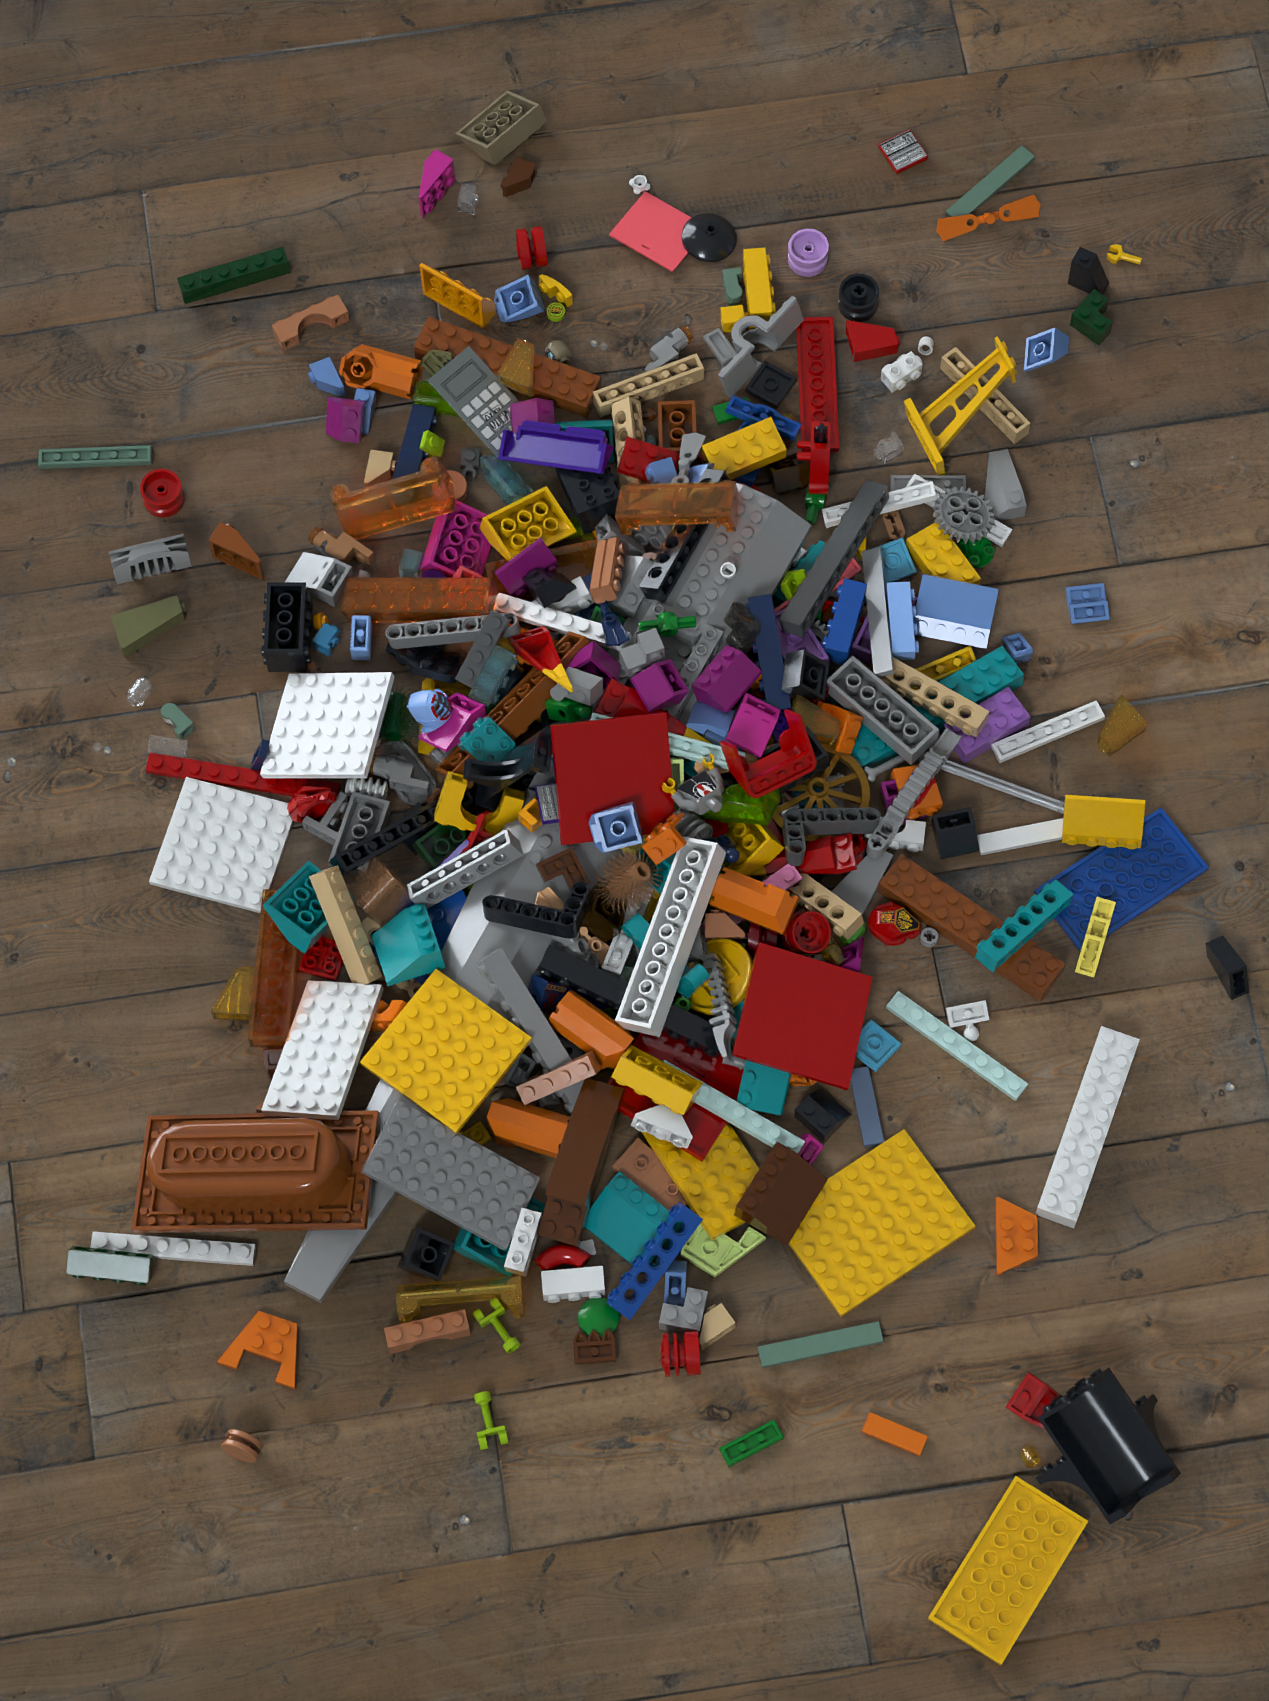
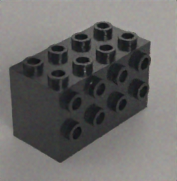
[555,463,627,535]
[261,582,313,672]

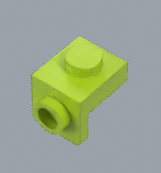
[420,430,445,461]
[780,569,806,601]

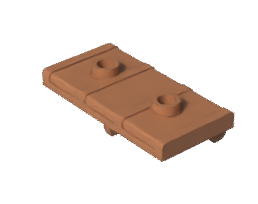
[612,1137,688,1210]

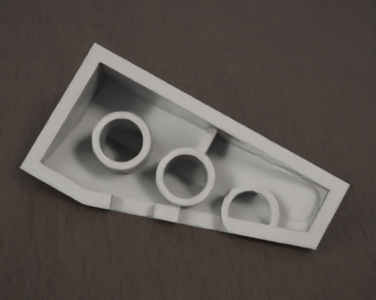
[984,449,1027,521]

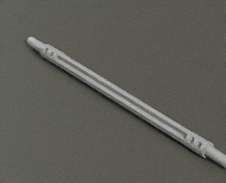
[916,751,1065,814]

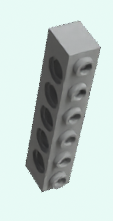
[407,829,523,909]

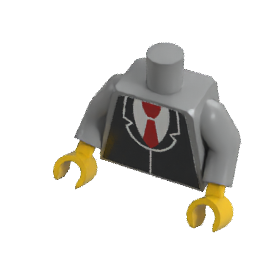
[662,753,724,815]

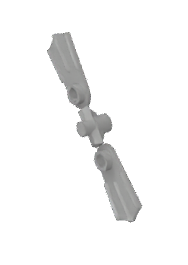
[662,432,706,506]

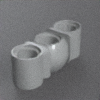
[552,932,599,968]

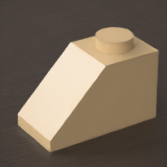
[364,450,397,492]
[699,1303,736,1351]

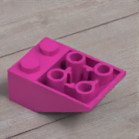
[419,149,456,218]
[418,692,486,752]
[725,693,781,758]

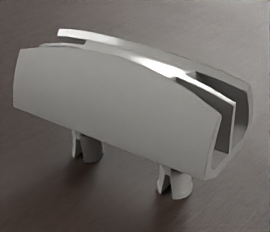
[108,533,192,585]

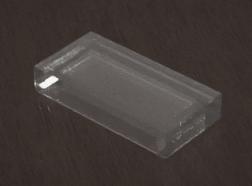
[147,735,189,758]

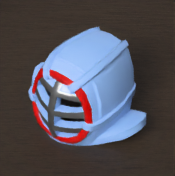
[407,689,452,733]

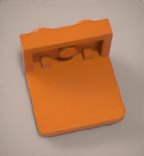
[641,812,687,865]

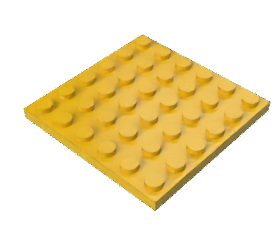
[360,969,532,1135]

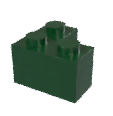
[1070,289,1113,345]

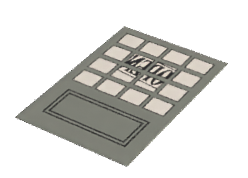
[428,346,519,458]

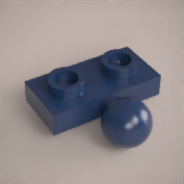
[704,835,740,863]

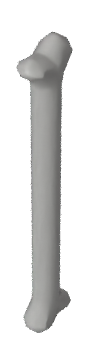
[864,733,941,782]

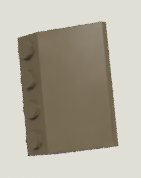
[455,90,547,165]

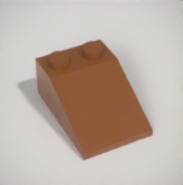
[209,522,264,580]

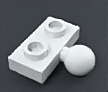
[945,1000,989,1042]

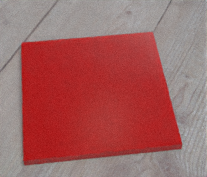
[550,712,675,845]
[732,942,873,1090]
[607,1031,744,1162]

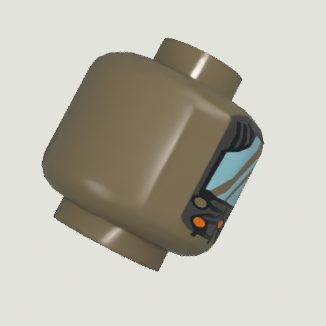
[544,340,572,365]

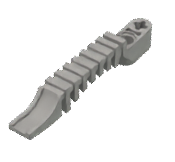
[866,728,962,859]
[687,924,737,1064]

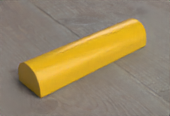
[900,646,976,690]

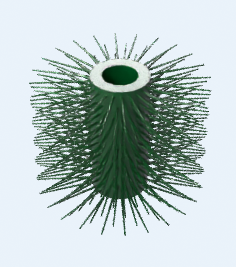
[378,685,422,748]

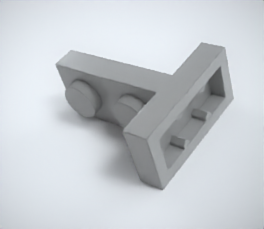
[302,791,349,845]

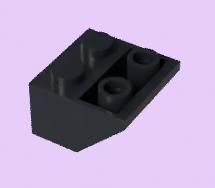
[931,807,979,860]

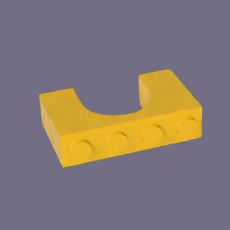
[434,771,524,835]

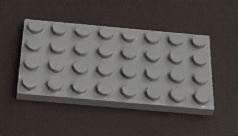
[361,1100,540,1250]

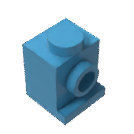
[312,623,340,657]

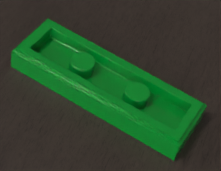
[719,1419,784,1468]

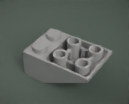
[285,552,354,607]

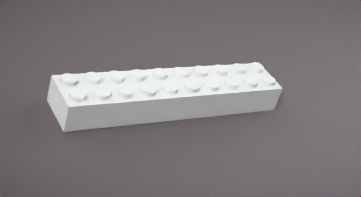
[615,836,726,1037]
[1035,1026,1140,1228]

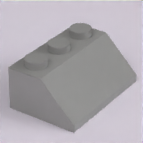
[609,555,653,619]

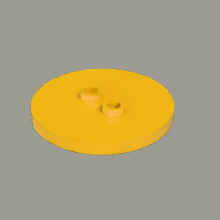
[680,938,753,1015]

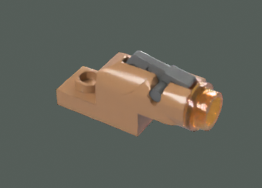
[308,527,375,566]

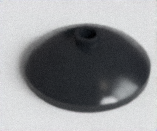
[681,213,737,262]

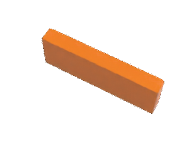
[861,1412,928,1457]

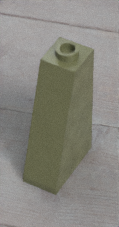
[111,595,186,657]

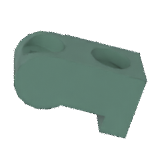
[722,267,742,306]
[161,703,195,742]

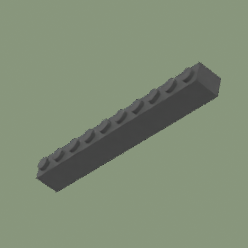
[779,480,889,638]

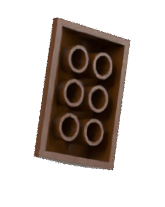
[734,1142,828,1246]

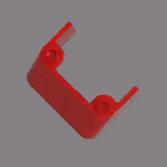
[719,709,817,798]

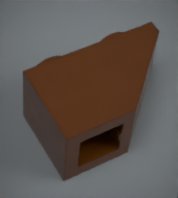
[501,157,537,197]

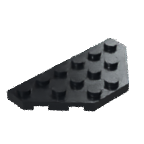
[386,642,502,683]

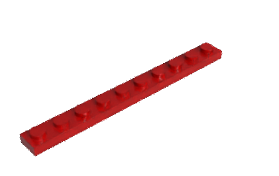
[146,753,341,797]

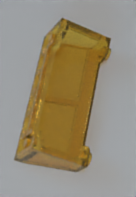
[396,1275,524,1324]

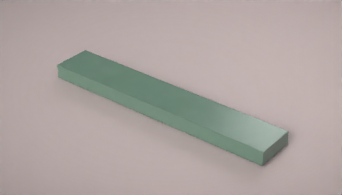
[945,146,1035,217]
[38,445,152,469]
[757,1321,883,1368]

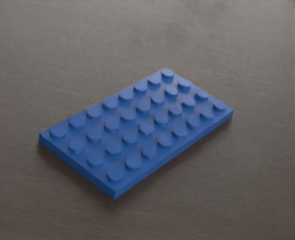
[1034,808,1209,952]

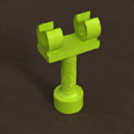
[473,1297,521,1354]
[474,1391,508,1450]

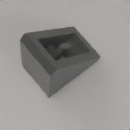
[504,1051,539,1090]

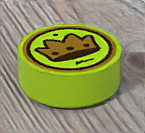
[547,302,565,322]

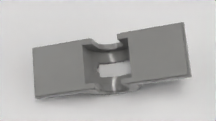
[718,296,804,398]

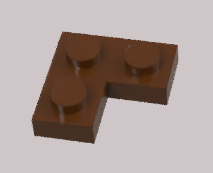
[536,847,590,890]

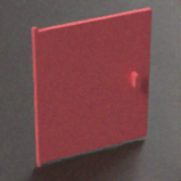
[609,190,692,272]

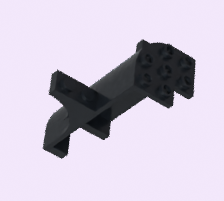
[463,709,570,811]
[1036,1367,1181,1524]

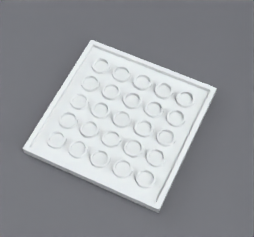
[260,672,395,778]
[149,777,294,914]

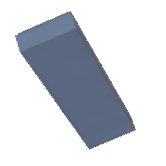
[850,1066,884,1148]

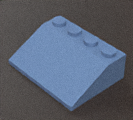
[913,574,999,649]

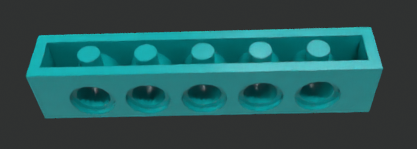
[975,879,1074,973]

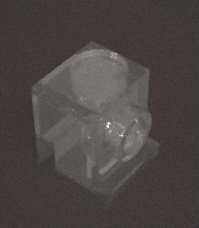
[457,183,479,215]
[873,431,904,464]

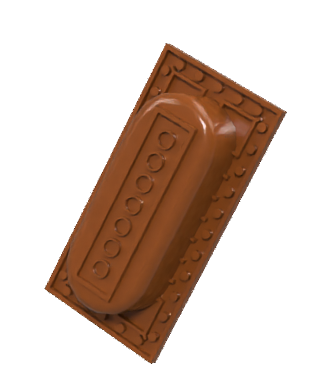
[131,1110,380,1233]

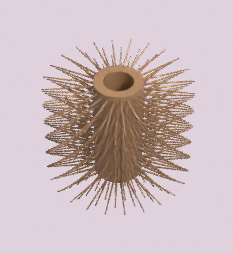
[592,844,665,916]
[346,857,410,927]

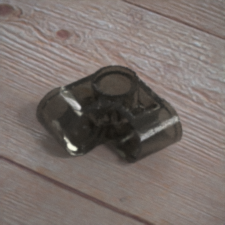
[724,602,760,654]

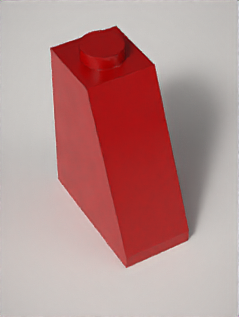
[845,321,900,362]

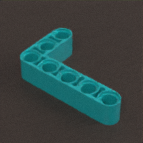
[622,913,710,999]

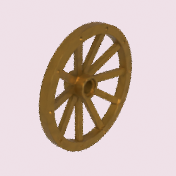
[763,743,870,843]

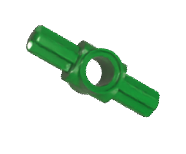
[804,489,826,525]
[638,612,696,637]

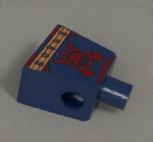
[528,974,567,1014]

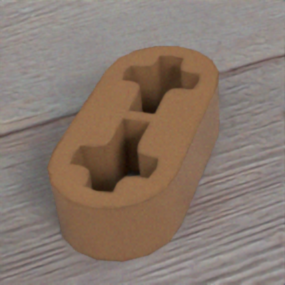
[882,510,905,542]

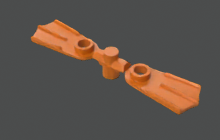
[936,194,1041,241]

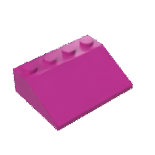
[420,497,491,581]

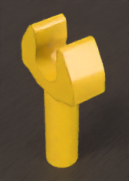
[1107,244,1142,265]

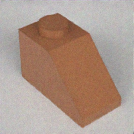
[705,910,747,940]

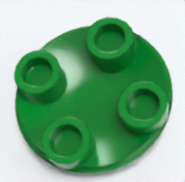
[957,537,994,568]
[578,1298,619,1338]

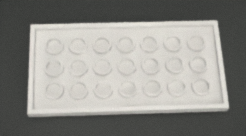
[261,980,384,1120]

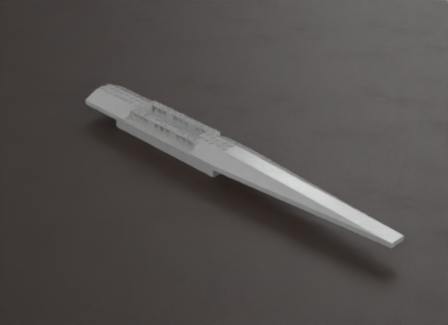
[284,482,811,1303]

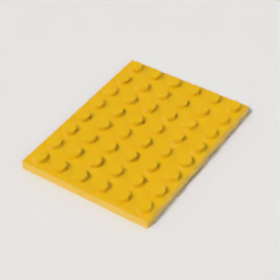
[789,1129,975,1317]

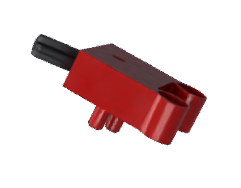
[797,421,830,495]

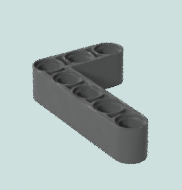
[782,807,881,866]

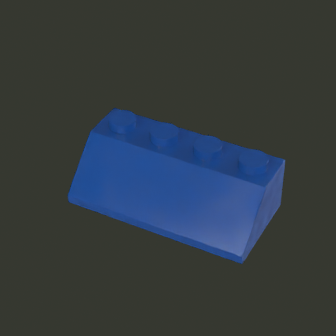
[822,578,867,666]

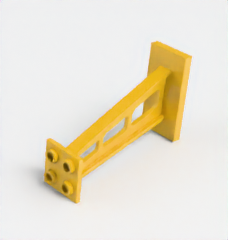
[904,336,1017,475]

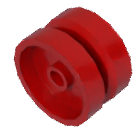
[516,226,548,270]
[140,469,185,518]

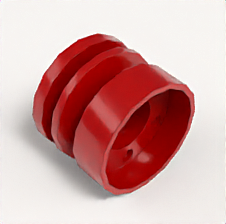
[779,911,831,954]
[660,1331,701,1377]

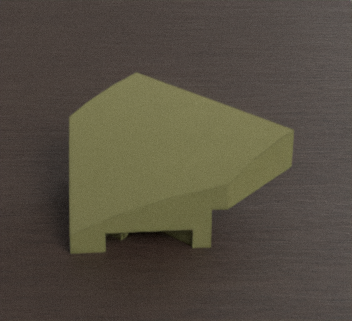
[421,349,454,376]

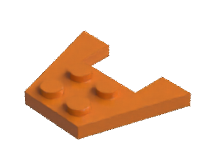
[217,1311,298,1389]

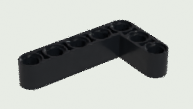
[482,881,591,939]

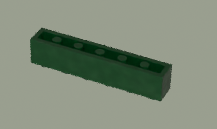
[177,247,291,304]

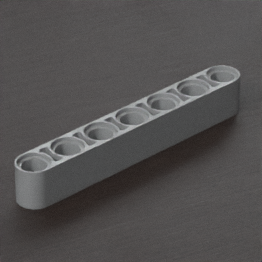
[385,613,521,649]

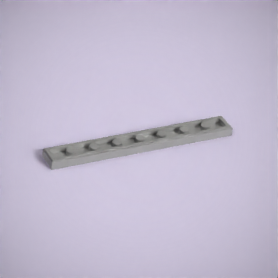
[862,547,894,677]

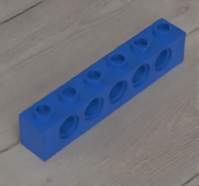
[606,1202,703,1320]

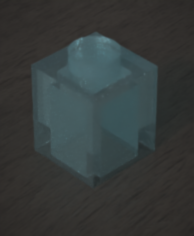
[398,548,424,581]

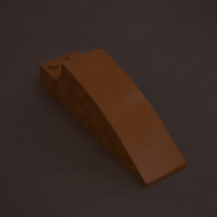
[537,1078,624,1246]

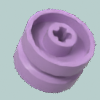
[788,228,829,277]

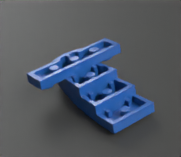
[725,395,802,487]

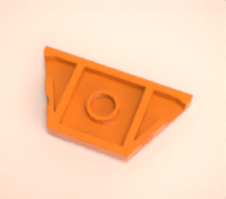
[995,1197,1038,1276]

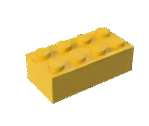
[743,247,776,330]
[702,417,787,480]
[906,523,981,585]
[611,1045,703,1115]

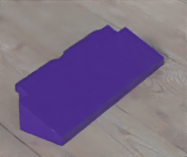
[498,420,614,474]

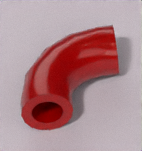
[534,1244,592,1271]

